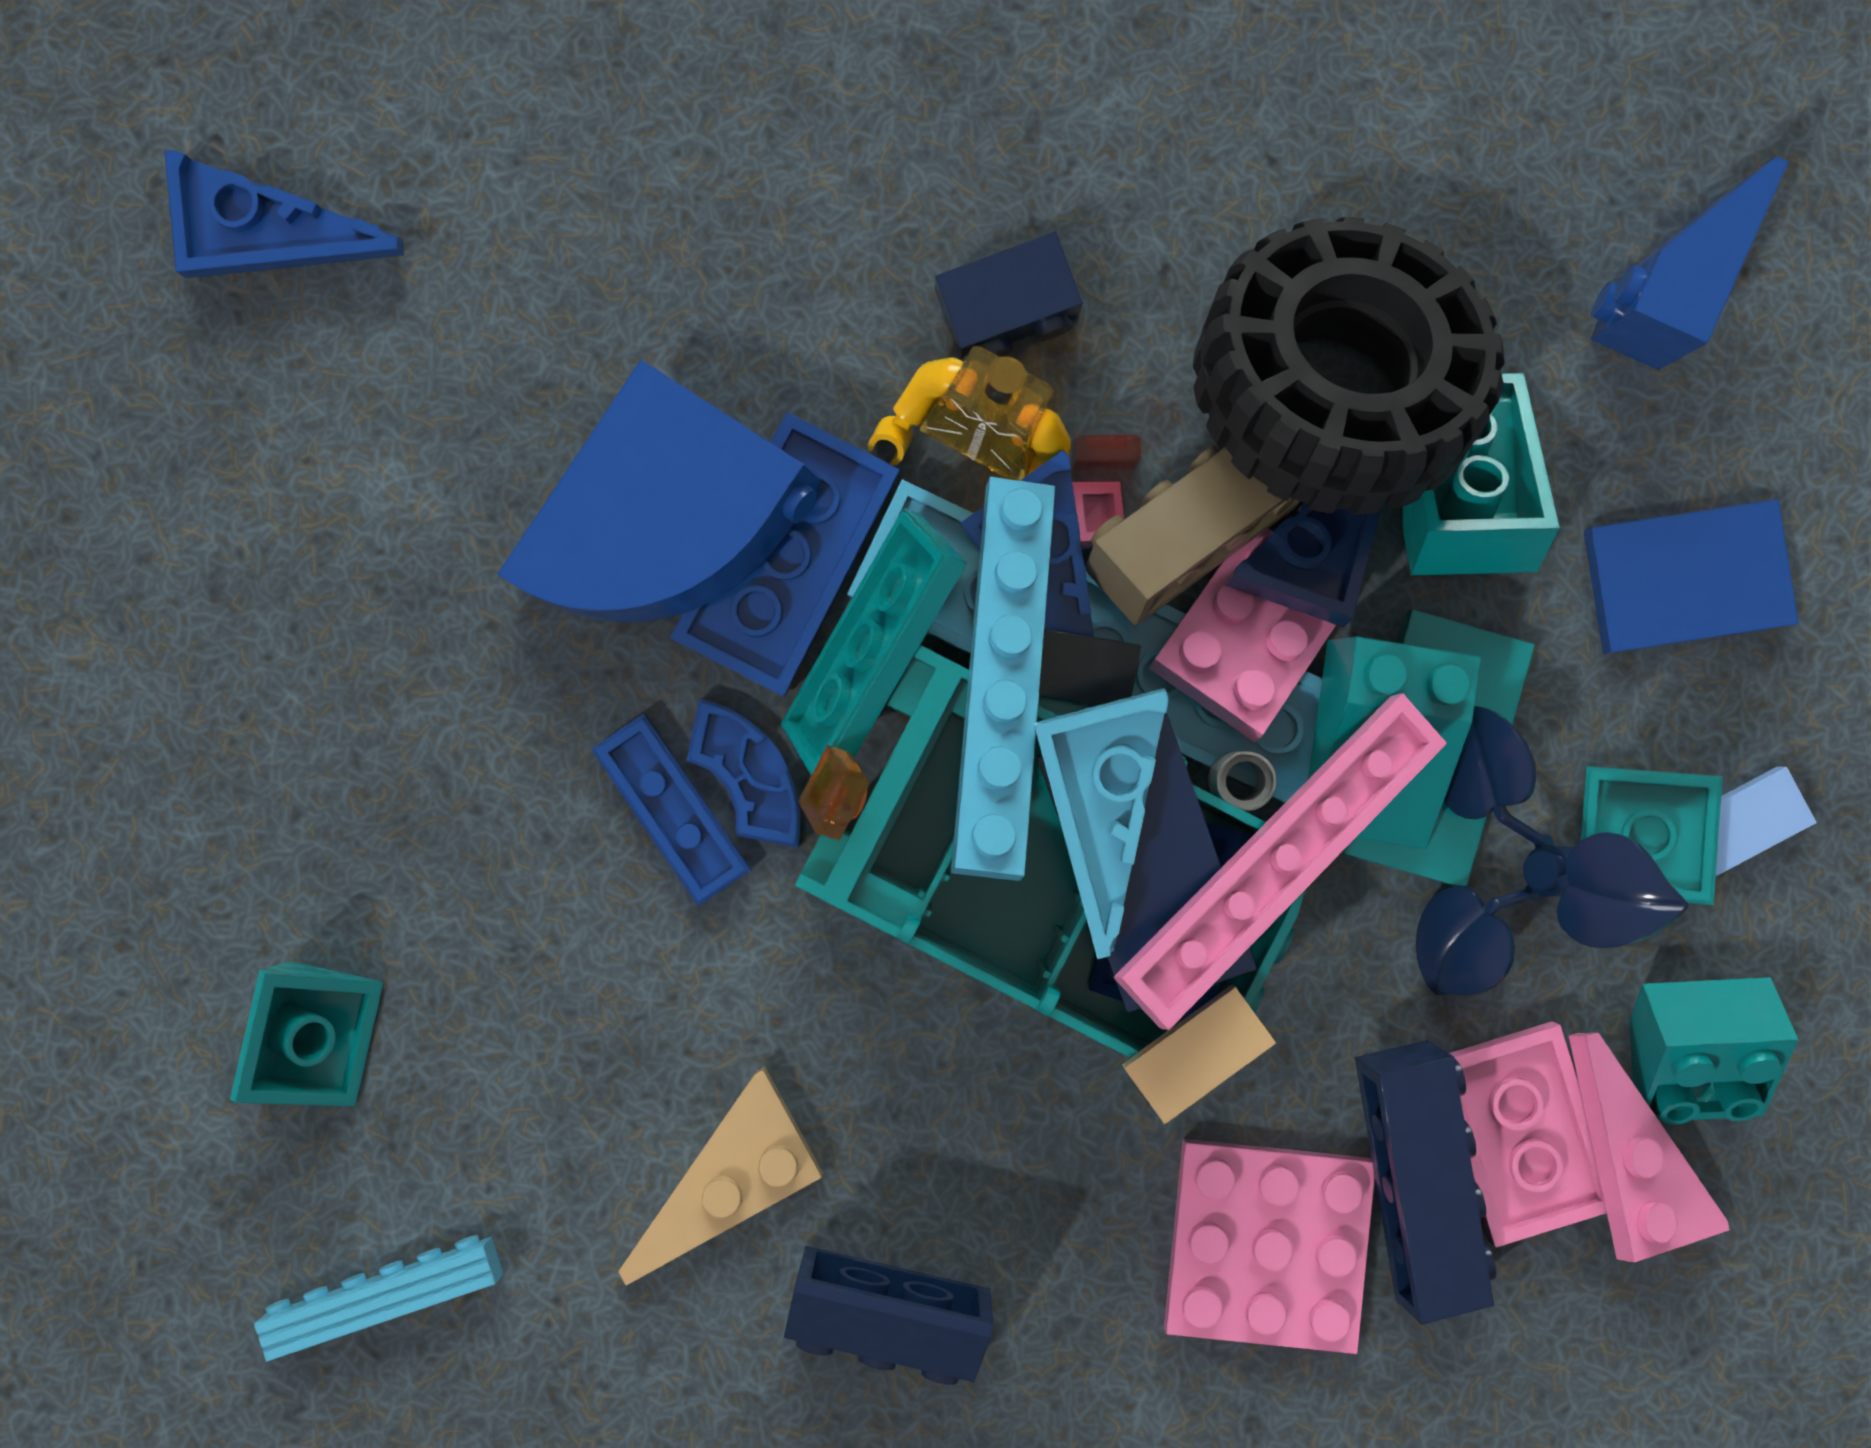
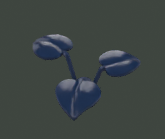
[1416,706,1688,995]

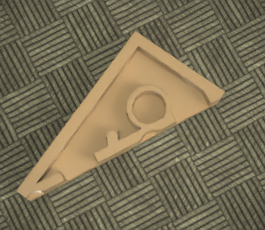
[618,1066,823,1285]

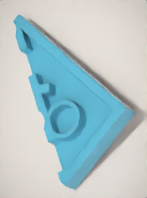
[1034,688,1169,959]

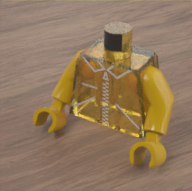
[868,346,1071,481]

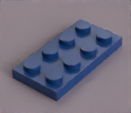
[670,412,900,697]

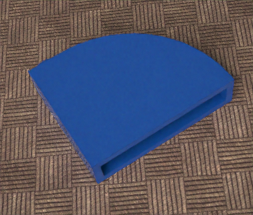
[497,360,821,623]

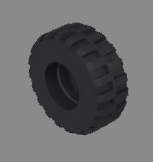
[1193,217,1505,515]

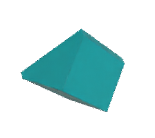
[230,961,383,1106]

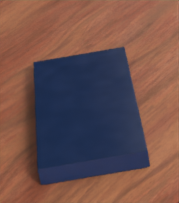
[1037,712,1257,1013]

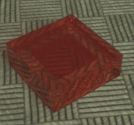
[1071,434,1141,470]

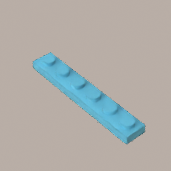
[951,477,1055,881]

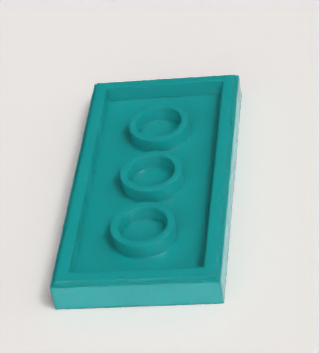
[781,508,967,791]
[1341,609,1535,886]

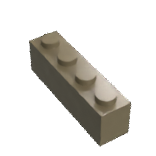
[1085,445,1303,627]

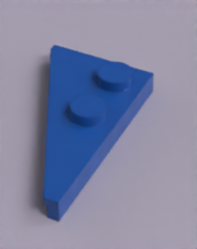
[164,150,405,278]
[960,450,1096,708]

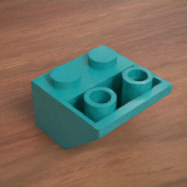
[1629,977,1799,1125]

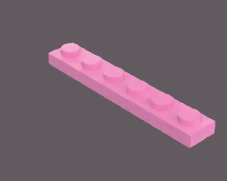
[1113,693,1447,1030]

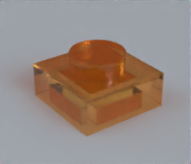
[798,745,870,841]

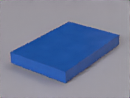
[1583,499,1799,654]

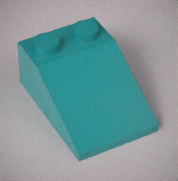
[1401,373,1560,575]
[1308,636,1481,849]

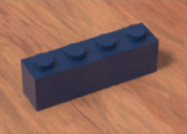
[1355,1040,1496,1325]

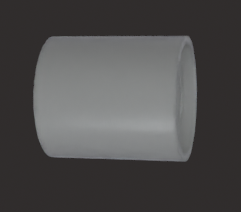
[1208,751,1277,811]

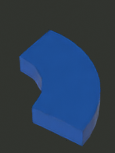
[687,698,801,848]

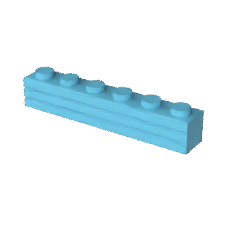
[254,1235,504,1362]

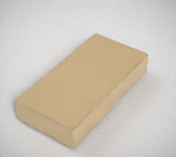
[1122,985,1276,1124]

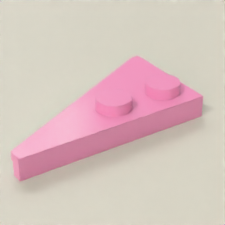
[1568,1032,1730,1263]

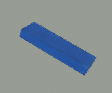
[591,714,752,907]

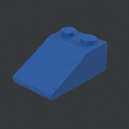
[1590,156,1789,370]

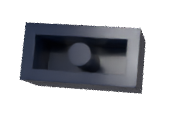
[935,231,1083,364]

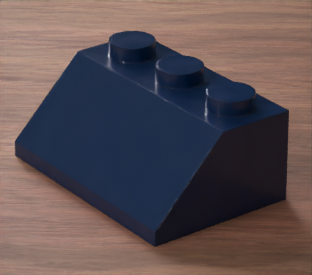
[784,1246,994,1385]

